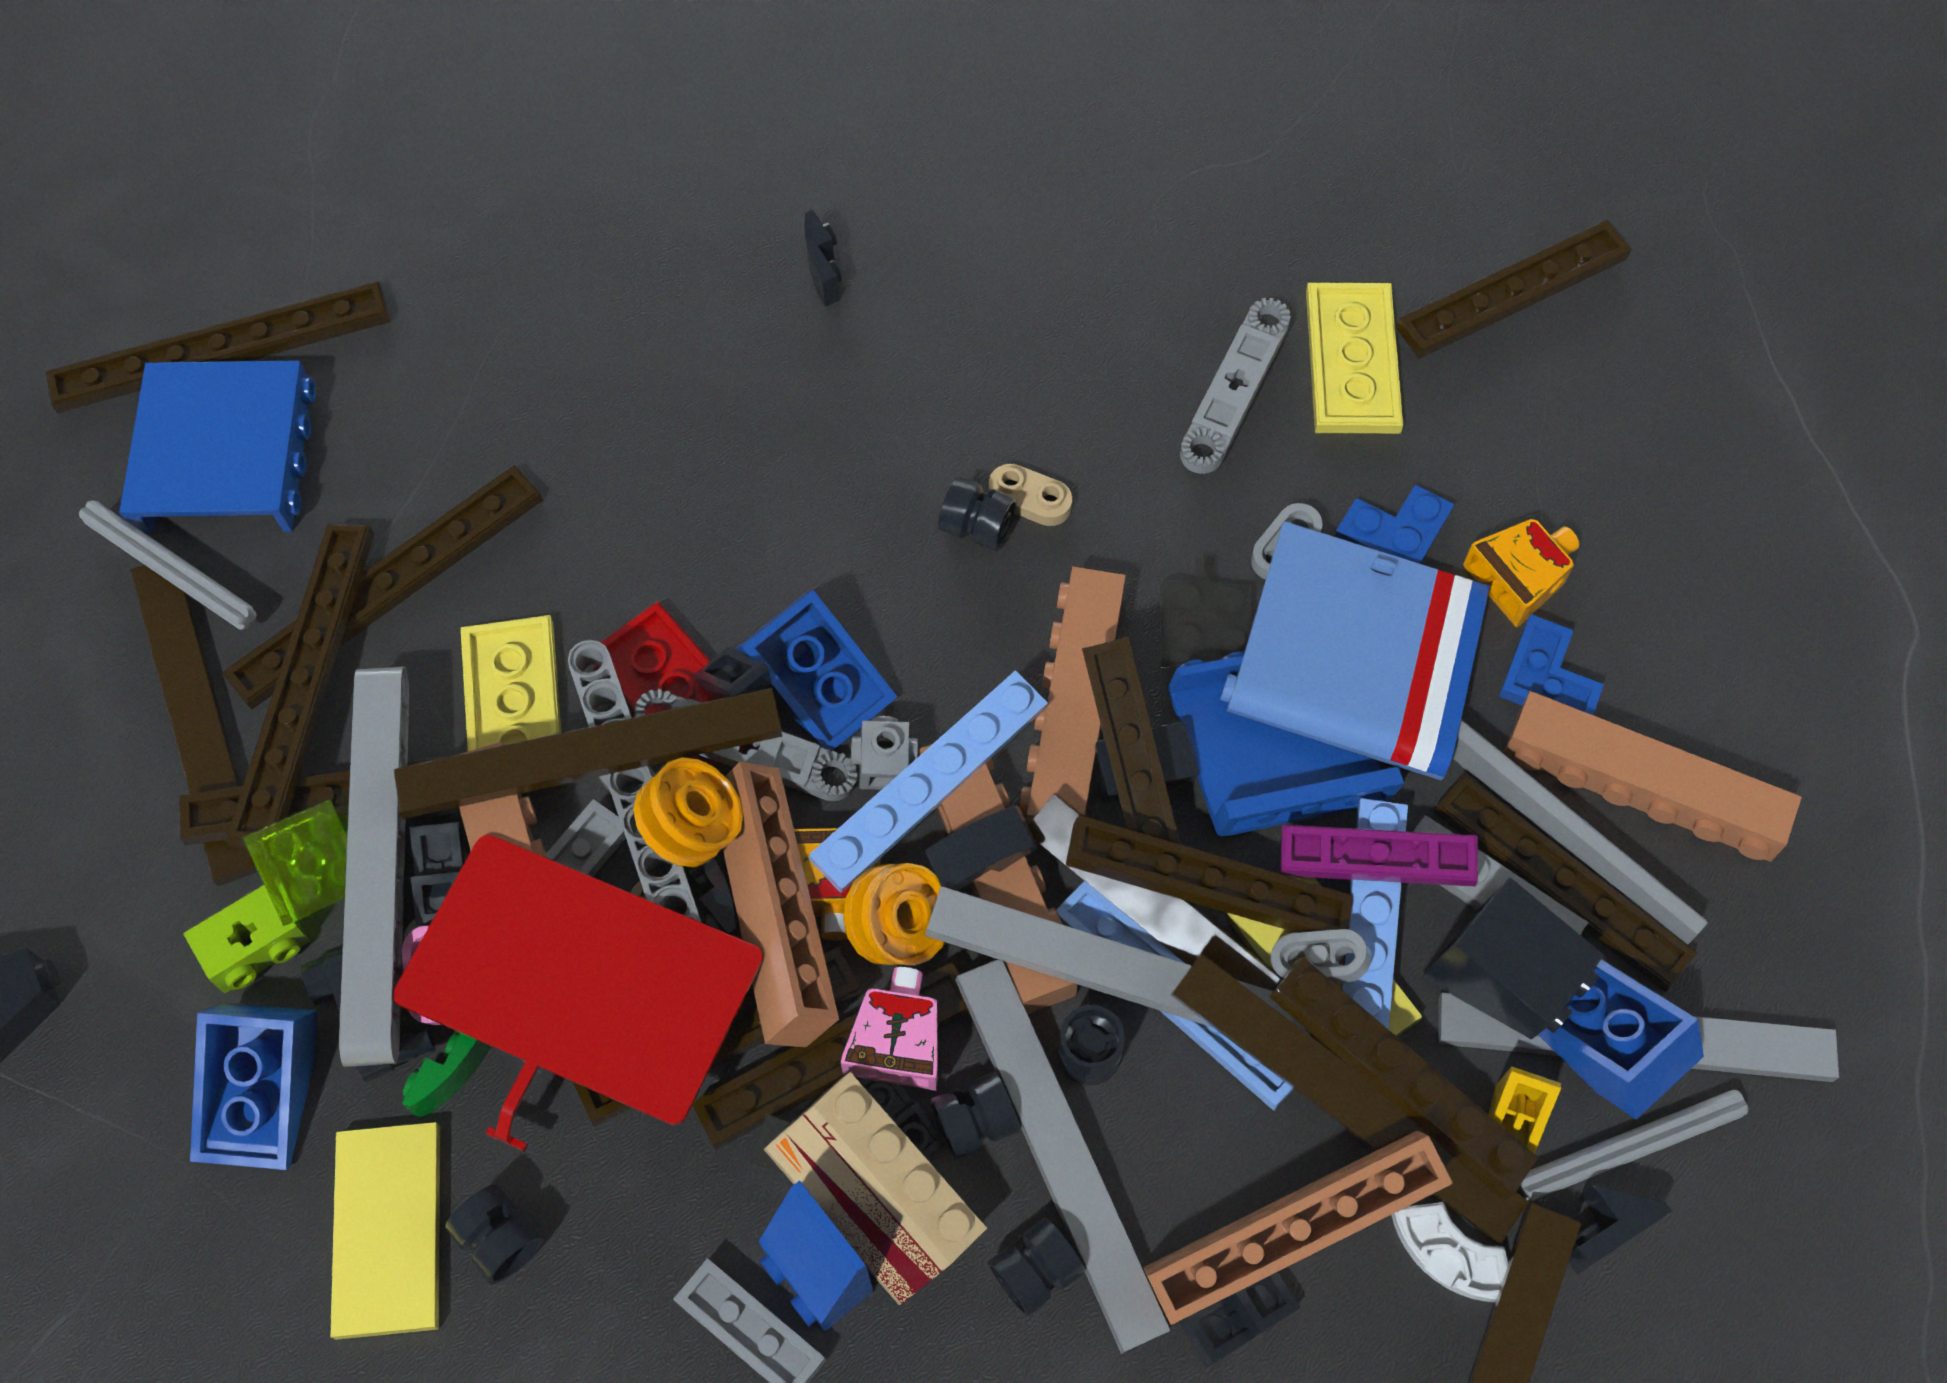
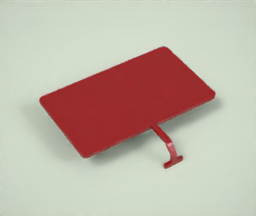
[393,835,763,1152]

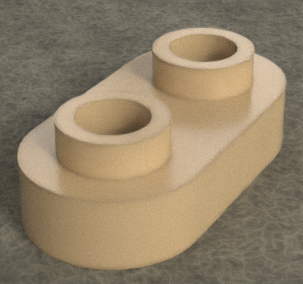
[989,464,1072,526]

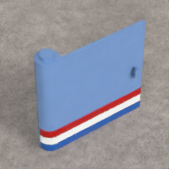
[1220,521,1490,781]

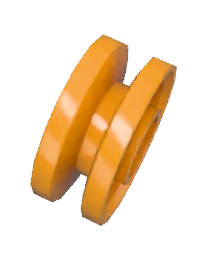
[633,757,743,867]
[843,863,944,966]

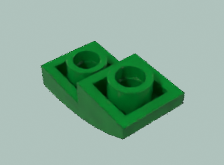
[402,1031,491,1119]

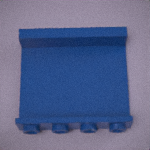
[119,361,316,534]
[1167,652,1404,838]

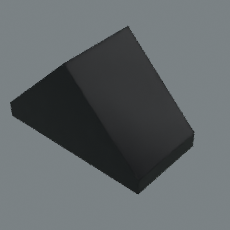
[693,647,774,700]

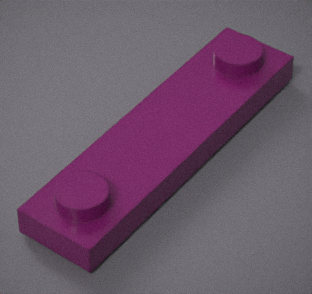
[1280,825,1478,887]

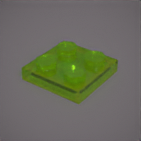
[243,800,347,926]

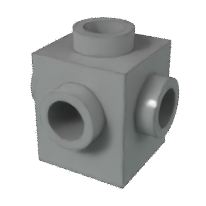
[851,716,918,790]

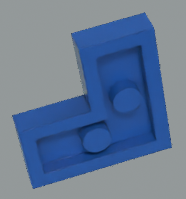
[1334,485,1455,564]
[1498,614,1604,715]

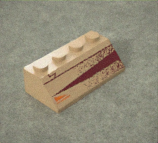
[763,1072,987,1305]

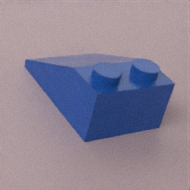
[734,590,897,751]
[1538,960,1704,1119]
[190,1003,318,1170]
[758,1180,873,1331]

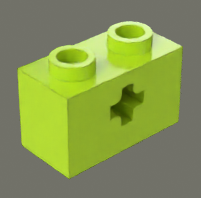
[183,881,310,994]

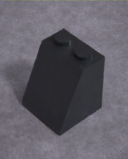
[1422,877,1605,1040]

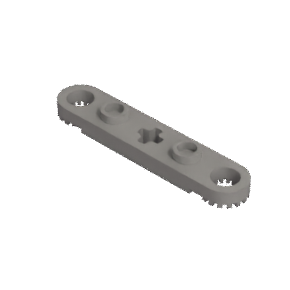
[1180,298,1291,474]
[634,689,858,801]

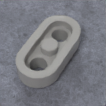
[1251,503,1323,580]
[1271,929,1372,983]

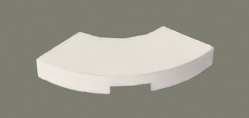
[1391,1202,1508,1302]

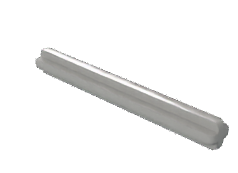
[79,500,257,630]
[1519,1090,1748,1201]

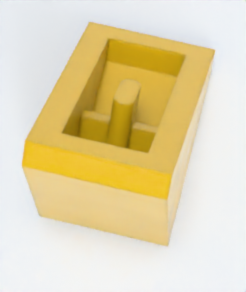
[1488,1066,1561,1154]

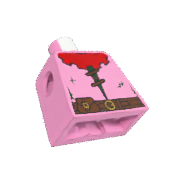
[841,967,938,1091]

